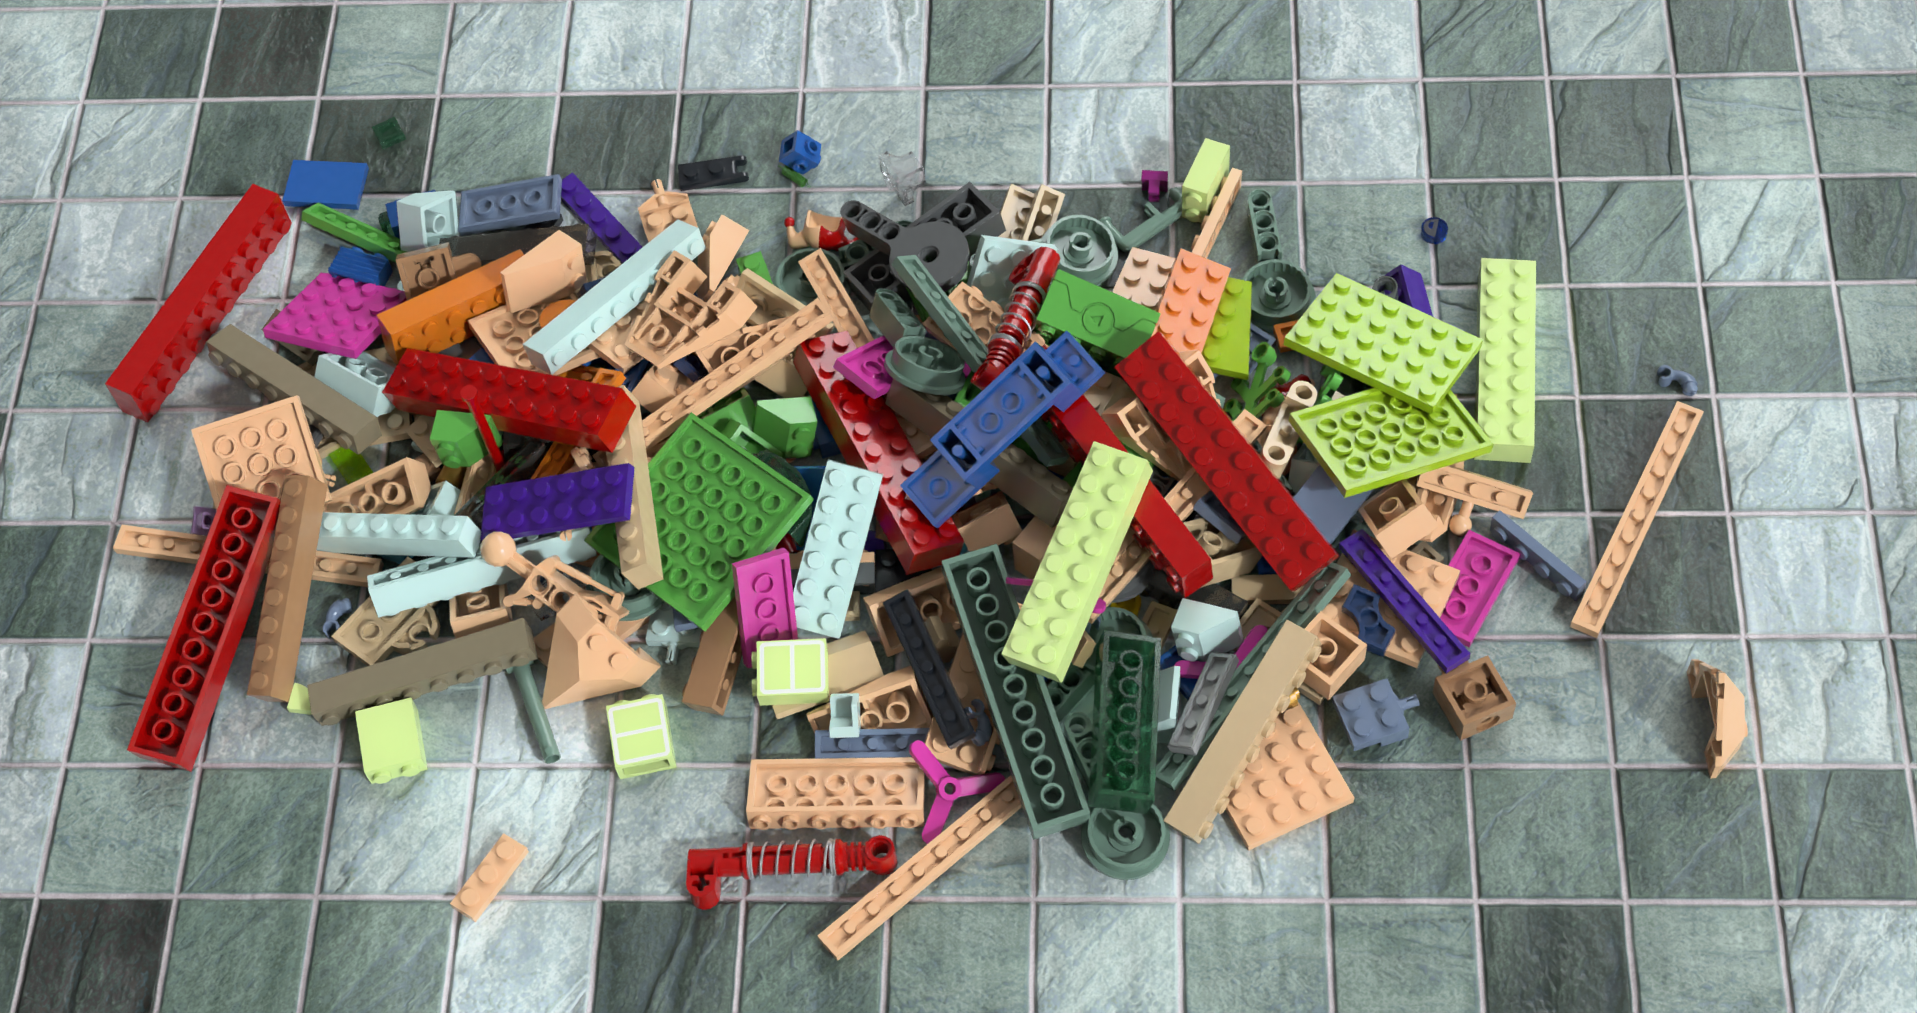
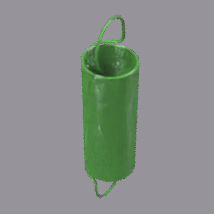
[778,165,811,187]

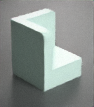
[829,693,861,738]

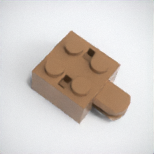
[396,242,481,301]
[1433,655,1516,741]

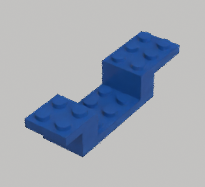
[900,331,1105,528]

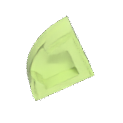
[287,683,312,715]

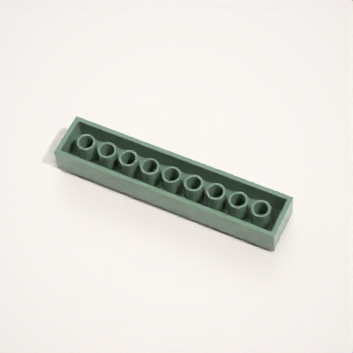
[942,544,1091,840]

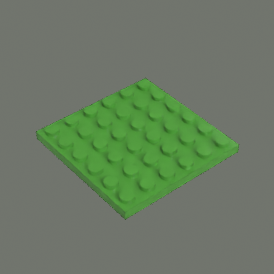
[584,412,814,632]

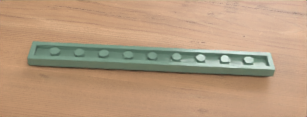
[892,255,1070,467]
[1150,562,1351,791]

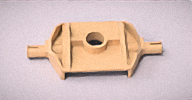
[638,179,698,243]

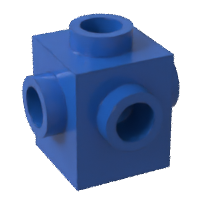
[779,130,821,175]

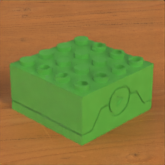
[1031,269,1161,379]

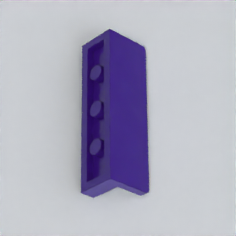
[1384,264,1433,317]

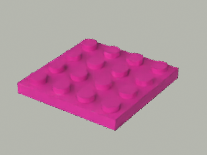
[263,272,407,359]

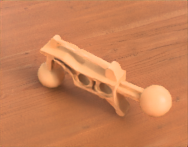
[480,532,629,633]

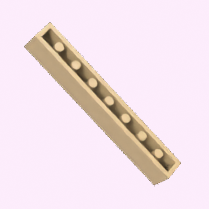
[606,385,663,589]
[1164,620,1322,844]

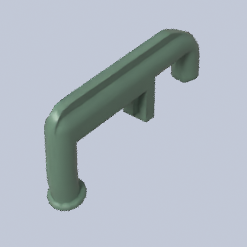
[1099,187,1182,252]

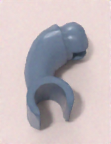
[1657,365,1698,396]
[323,598,352,639]
[964,699,992,746]

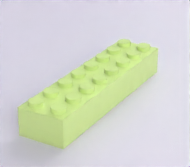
[1474,258,1536,463]
[1002,441,1153,683]

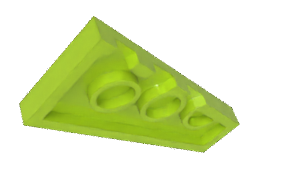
[1201,277,1252,380]

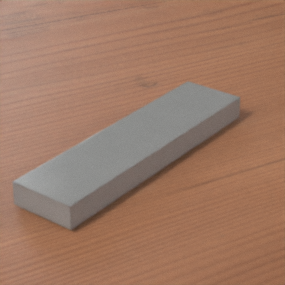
[1167,652,1239,755]

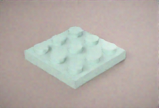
[967,235,1058,313]

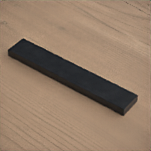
[883,589,977,750]

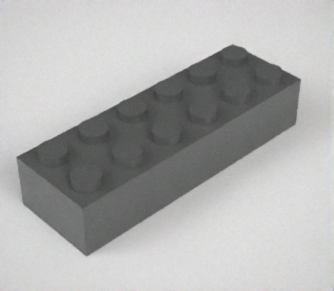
[843,182,1006,311]

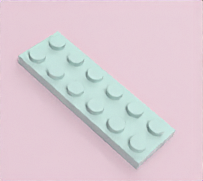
[793,460,883,639]

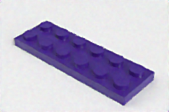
[480,463,635,540]

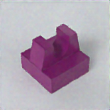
[1141,170,1168,202]

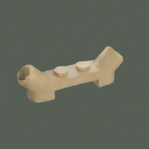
[1259,381,1317,479]

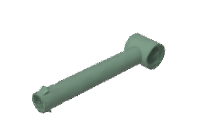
[506,660,561,764]

